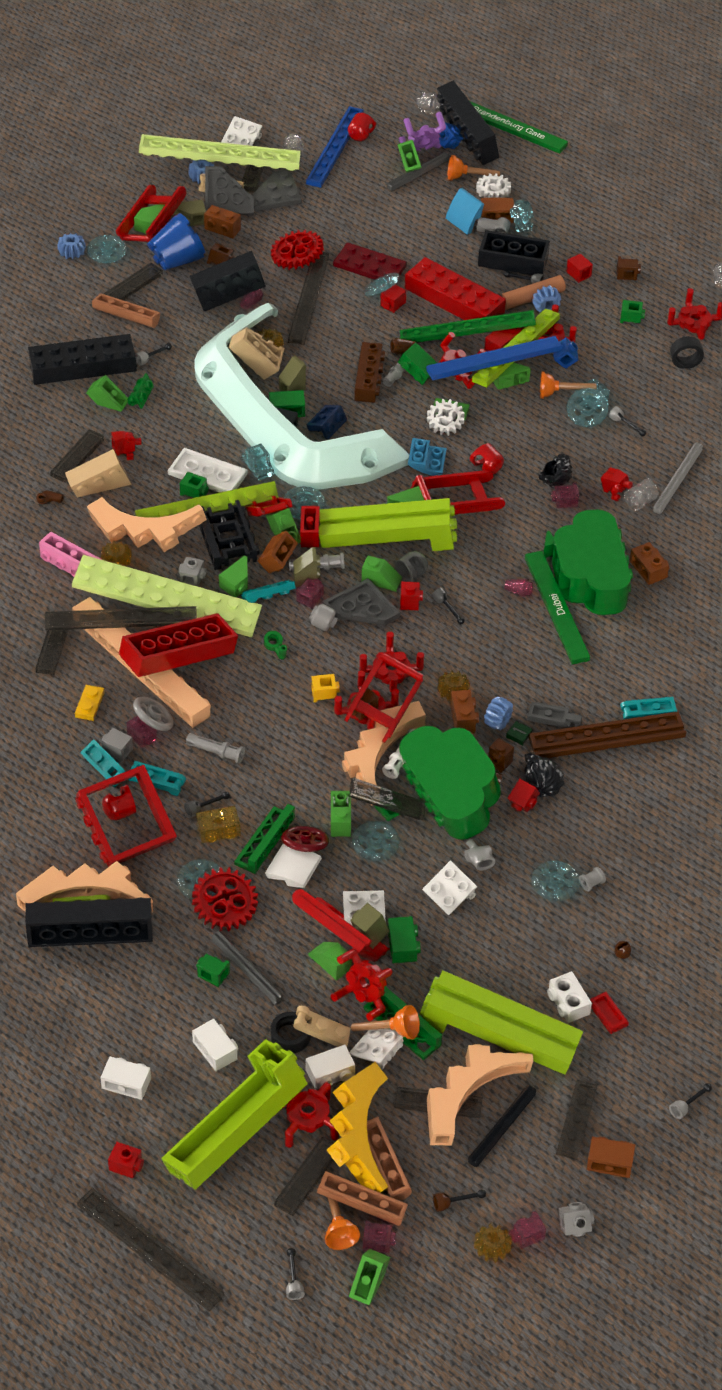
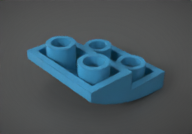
[445,188,484,234]
[408,438,447,476]

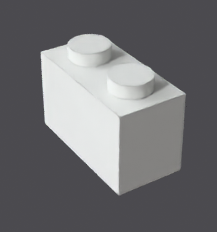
[192,1019,238,1071]
[306,1045,355,1090]
[101,1057,151,1100]

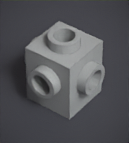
[178,557,206,587]
[559,1202,594,1237]

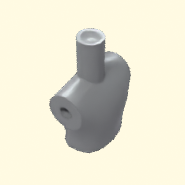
[464,839,495,871]

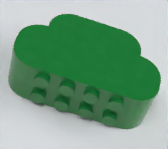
[552,509,633,615]
[399,726,501,840]

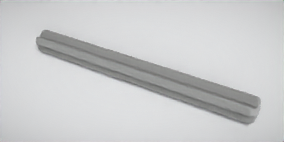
[653,442,703,514]

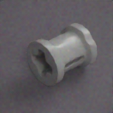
[579,867,606,892]

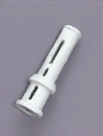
[382,729,415,779]

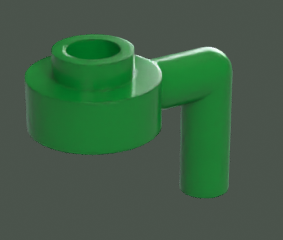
[263,631,287,660]

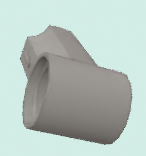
[476,217,511,234]

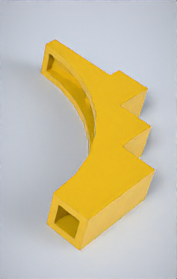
[327,1062,389,1193]

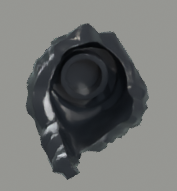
[538,454,572,487]
[524,753,565,798]

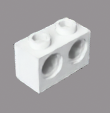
[547,971,592,1023]

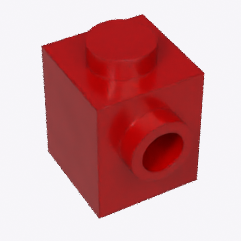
[566,254,593,283]
[380,283,407,313]
[400,581,423,611]
[507,779,540,813]
[108,1142,144,1178]

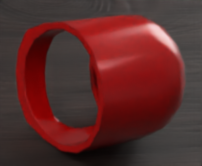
[348,113,376,141]
[469,443,504,474]
[102,784,136,821]

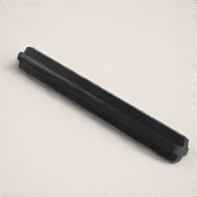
[468,1085,536,1167]

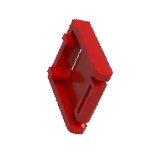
[246,496,293,517]

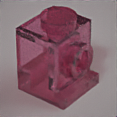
[551,482,579,508]
[296,578,324,608]
[126,716,157,748]
[509,1211,546,1249]
[363,1220,396,1254]

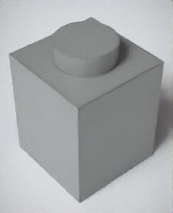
[101,728,133,762]

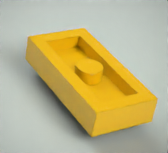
[75,685,105,721]

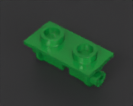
[127,373,154,409]

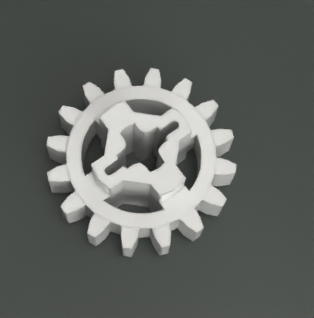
[476,173,511,198]
[427,399,465,436]

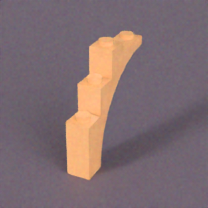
[87,497,207,552]
[342,701,426,806]
[16,861,153,913]
[427,1044,533,1146]

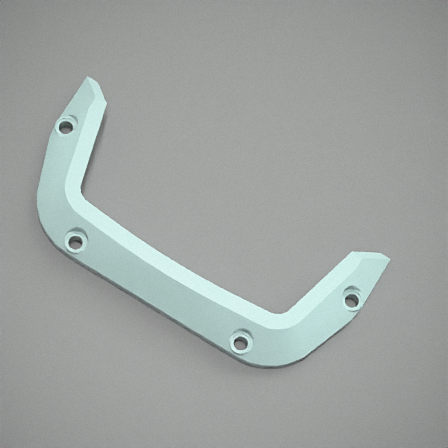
[195,303,409,490]

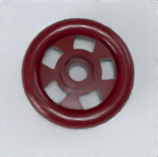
[281,826,329,852]

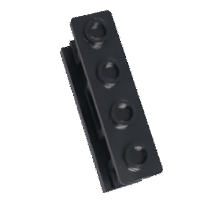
[199,500,260,570]

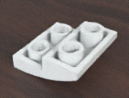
[265,844,322,888]

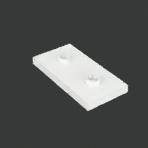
[168,448,248,493]

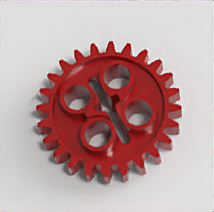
[271,230,324,270]
[192,867,258,931]

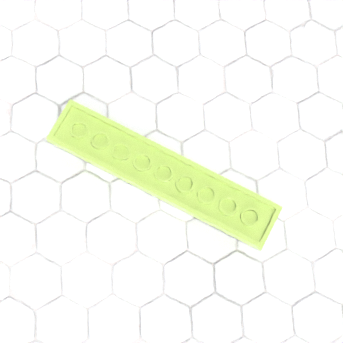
[139,134,300,171]
[72,555,262,637]

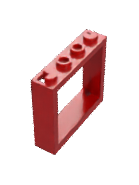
[75,765,177,867]

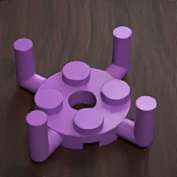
[399,112,446,151]

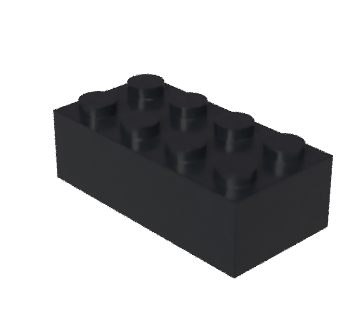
[478,230,550,275]
[190,251,266,311]

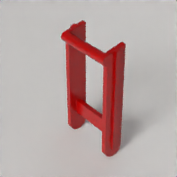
[115,185,186,242]
[410,470,505,515]
[344,653,424,743]
[292,889,390,962]

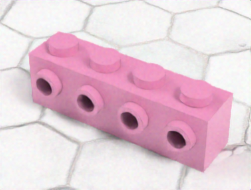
[39,532,102,577]

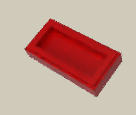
[590,992,629,1034]

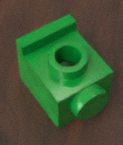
[620,300,645,323]
[179,472,209,498]
[196,953,230,988]

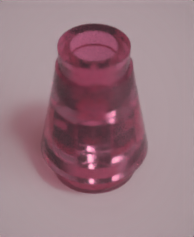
[240,289,263,310]
[504,579,533,597]

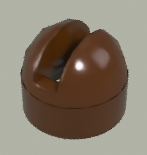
[614,941,631,959]

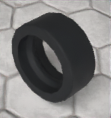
[670,336,704,369]
[270,1012,310,1053]

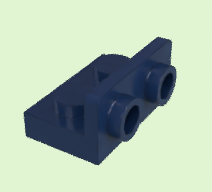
[306,405,347,439]

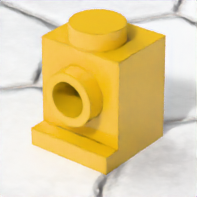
[311,674,340,702]

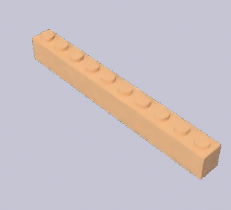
[72,597,211,728]

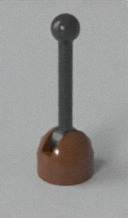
[433,1189,486,1212]

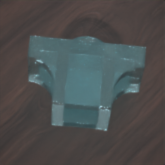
[241,443,274,481]

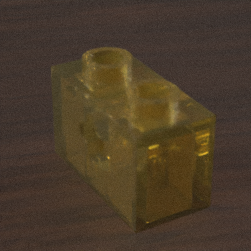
[196,806,241,843]

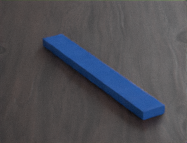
[306,106,364,188]
[426,336,562,380]

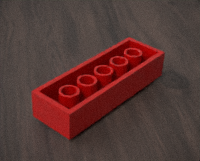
[405,257,506,320]
[119,613,238,677]

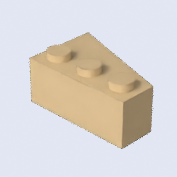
[229,327,285,380]
[65,449,132,498]

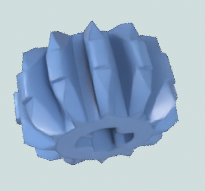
[188,160,214,184]
[57,233,86,259]
[532,285,562,312]
[484,696,513,730]

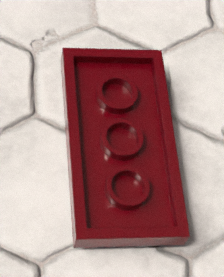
[333,242,407,285]

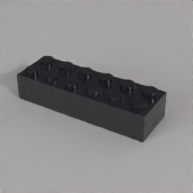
[436,80,500,165]
[28,334,137,385]
[25,897,153,947]

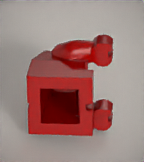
[111,431,142,460]
[601,467,633,501]

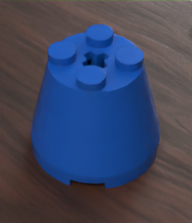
[147,213,205,271]

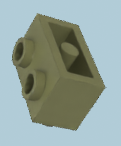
[350,902,389,949]

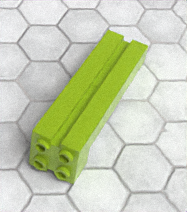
[319,498,457,551]
[419,970,583,1075]
[161,1039,308,1190]

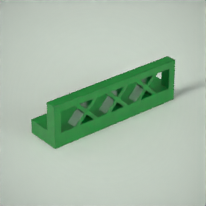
[234,804,295,874]
[364,986,442,1061]

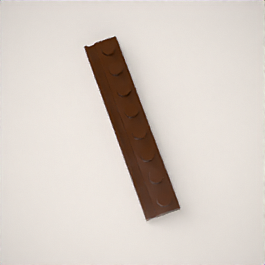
[529,711,686,758]

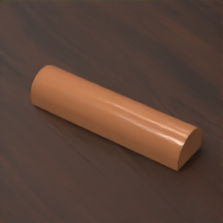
[502,275,566,310]
[92,293,160,328]
[367,1117,412,1201]
[317,1171,408,1226]

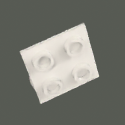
[221,116,262,146]
[422,860,477,915]
[343,890,386,926]
[349,1029,404,1070]

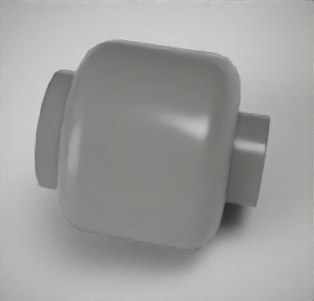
[309,604,338,631]

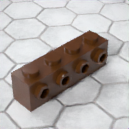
[354,342,385,403]

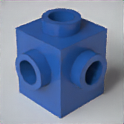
[439,122,463,149]
[553,337,578,369]

